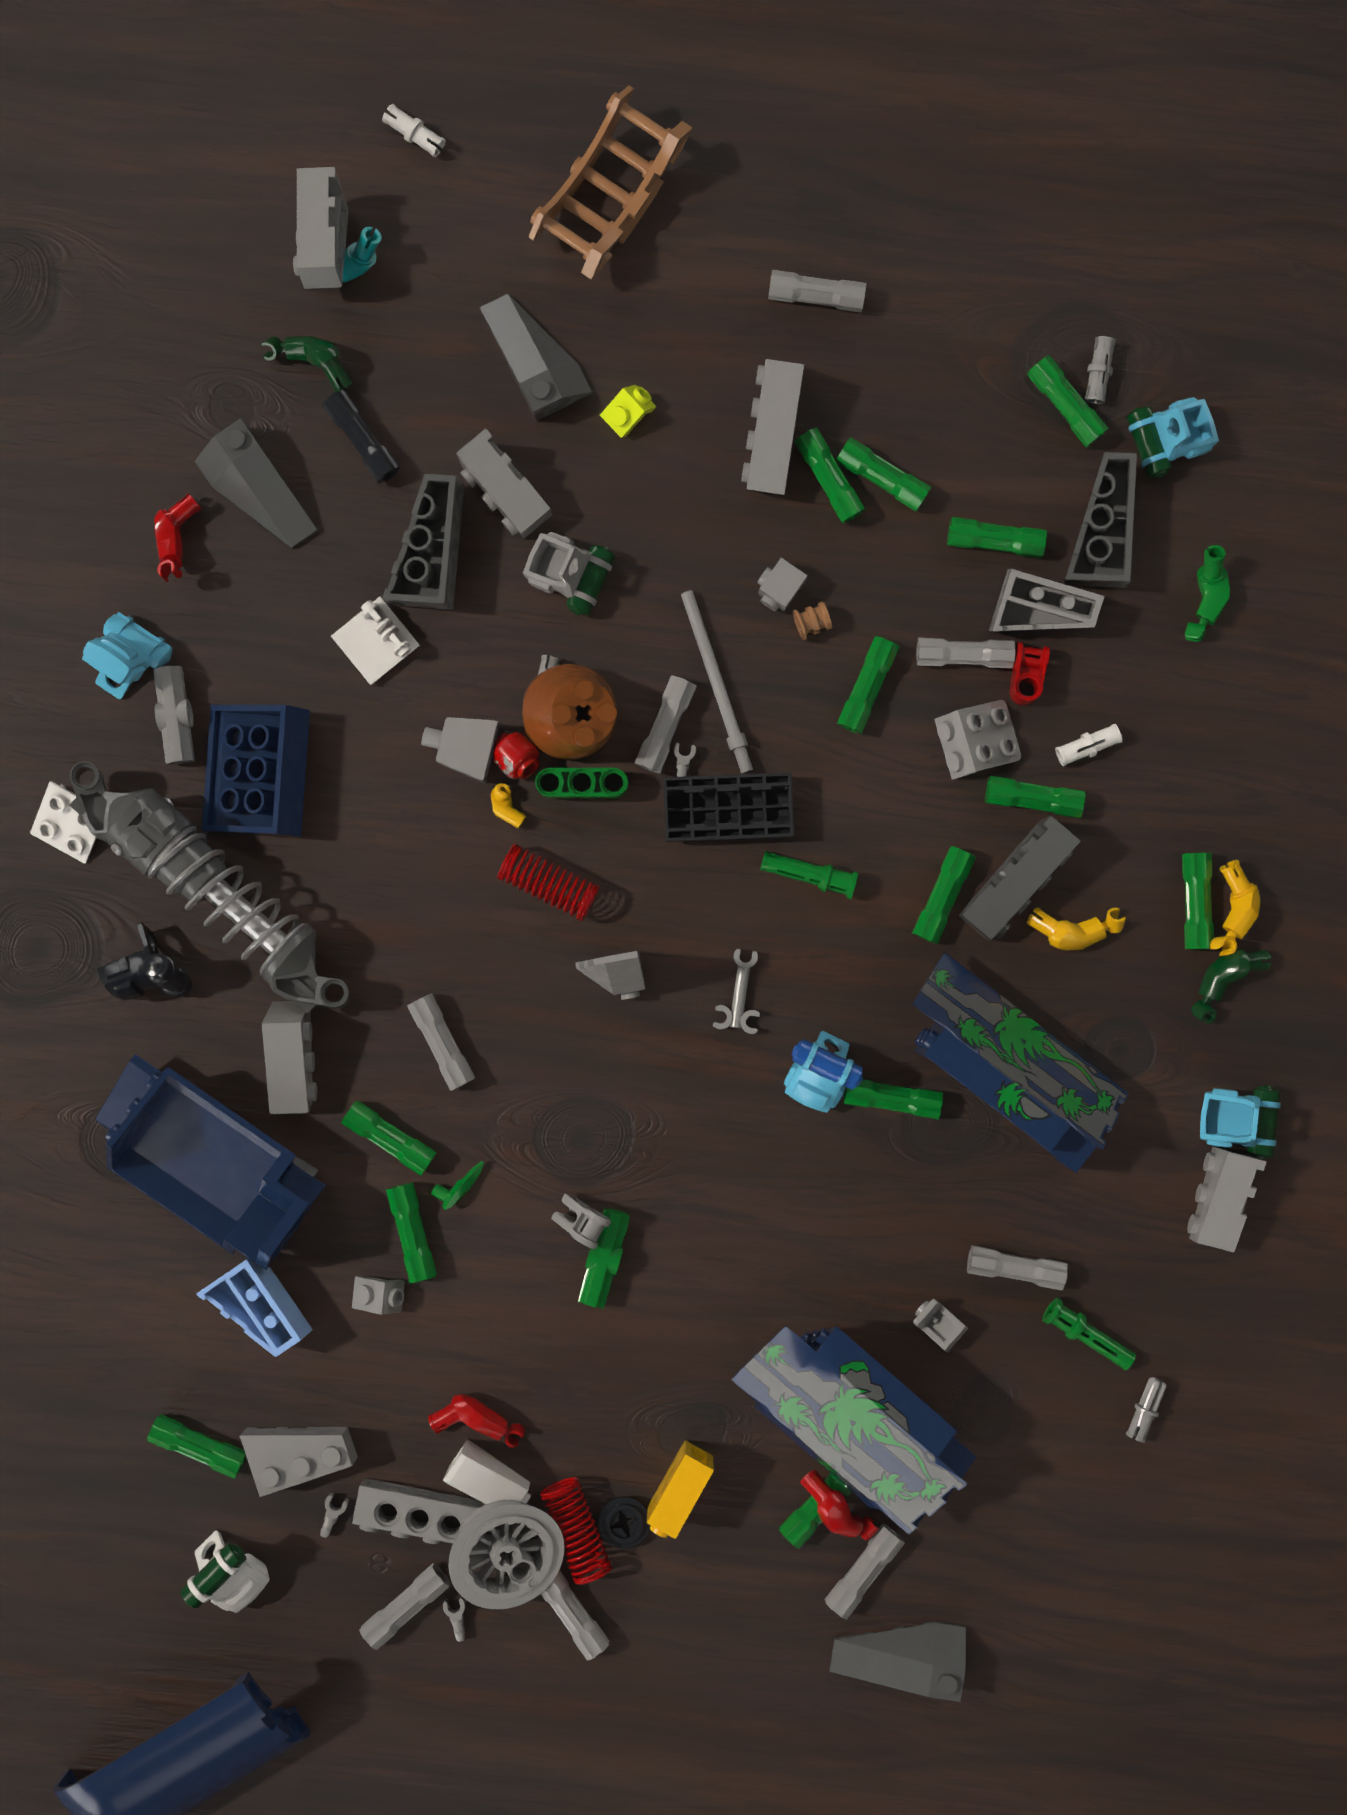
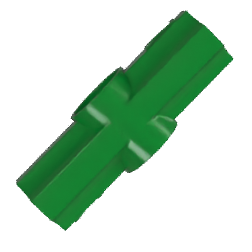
[578,1207,630,1309]

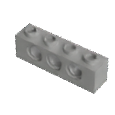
[352,1478,486,1544]

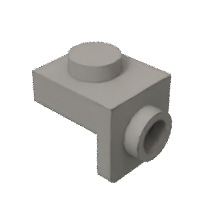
[352,1275,405,1315]
[913,1298,968,1352]

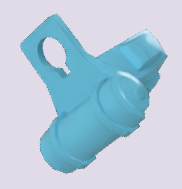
[82,612,173,699]

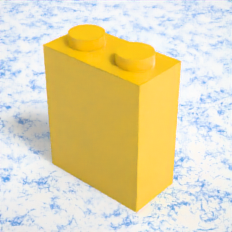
[647,1440,714,1539]

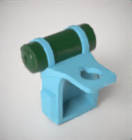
[1126,397,1219,478]
[1200,1085,1281,1160]

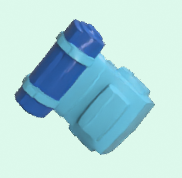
[784,1031,863,1113]

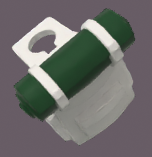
[180,1530,270,1613]

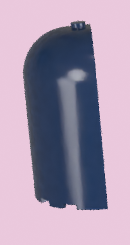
[53,1672,311,1815]

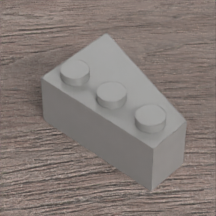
[293,167,349,289]
[456,428,552,539]
[989,569,1104,631]
[262,1001,317,1114]
[1187,1146,1266,1252]
[239,1427,358,1497]

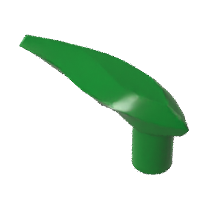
[431,1161,485,1210]

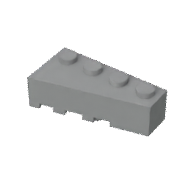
[741,359,804,495]

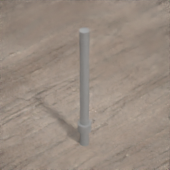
[681,590,753,774]

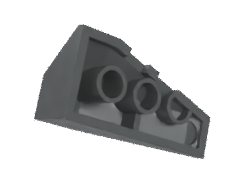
[480,294,592,421]
[195,418,318,549]
[829,1621,966,1702]

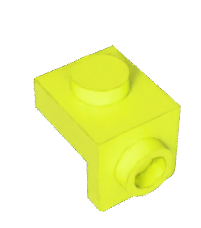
[600,384,656,438]

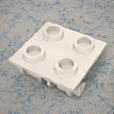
[331,597,420,685]
[30,781,96,864]

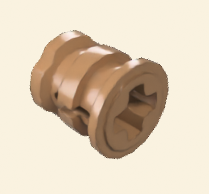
[793,602,832,640]

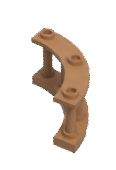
[528,85,692,280]

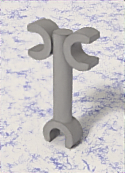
[713,949,760,1034]

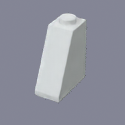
[443,1439,531,1504]

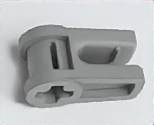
[551,1193,612,1250]

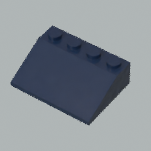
[202,705,310,837]

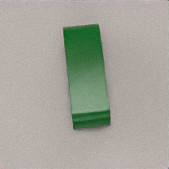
[535,768,629,799]

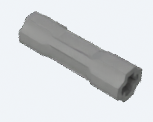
[768,270,866,312]
[916,637,1015,668]
[635,675,697,774]
[407,993,475,1091]
[967,1245,1068,1291]
[824,1523,905,1620]
[359,1563,451,1650]
[541,1570,609,1661]

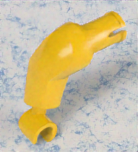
[1210,860,1260,956]
[1027,907,1126,950]

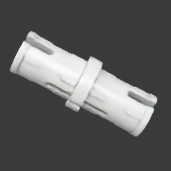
[382,104,446,157]
[1055,724,1123,766]

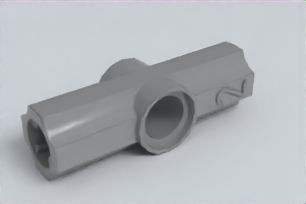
[153,666,195,765]

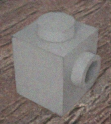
[757,558,807,612]

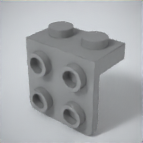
[934,700,1021,780]

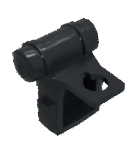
[97,922,192,1000]

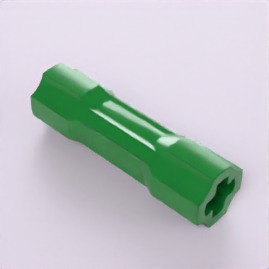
[1027,355,1109,447]
[794,427,866,524]
[836,437,931,512]
[947,517,1047,558]
[837,636,900,735]
[985,776,1085,818]
[912,846,976,944]
[1182,853,1214,949]
[843,1079,943,1120]
[341,1100,437,1176]
[386,1182,437,1283]
[147,1414,246,1479]
[779,1473,851,1549]

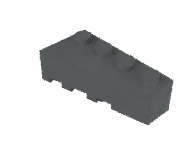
[1064,452,1137,588]
[382,474,465,610]
[958,816,1081,940]

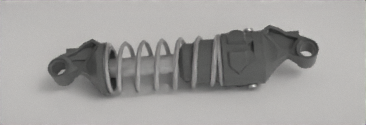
[69,761,350,1014]

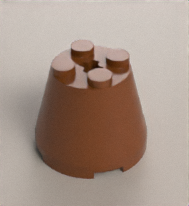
[522,664,617,760]

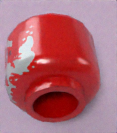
[492,732,540,779]

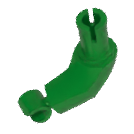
[1185,545,1230,642]

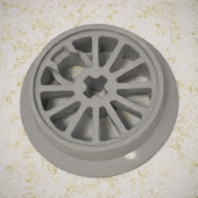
[448,1500,564,1609]

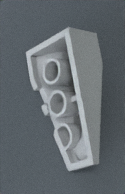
[575,951,646,1000]

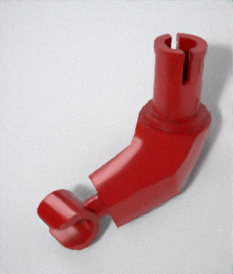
[154,492,202,583]
[428,1394,525,1448]
[800,1469,880,1541]

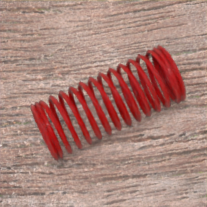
[497,843,600,921]
[540,1477,612,1585]

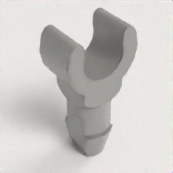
[674,743,696,777]
[320,1493,349,1538]
[443,1596,466,1642]

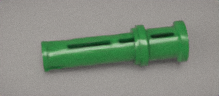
[760,850,859,900]
[1042,1297,1136,1371]

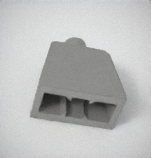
[421,717,500,783]

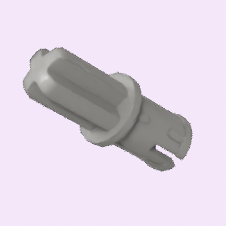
[1126,1377,1167,1443]

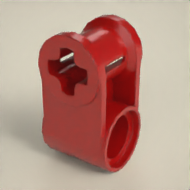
[1009,642,1050,706]

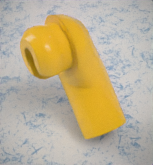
[490,783,526,829]

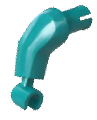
[296,227,382,283]

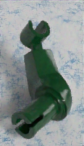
[261,336,353,392]
[1191,949,1272,1024]

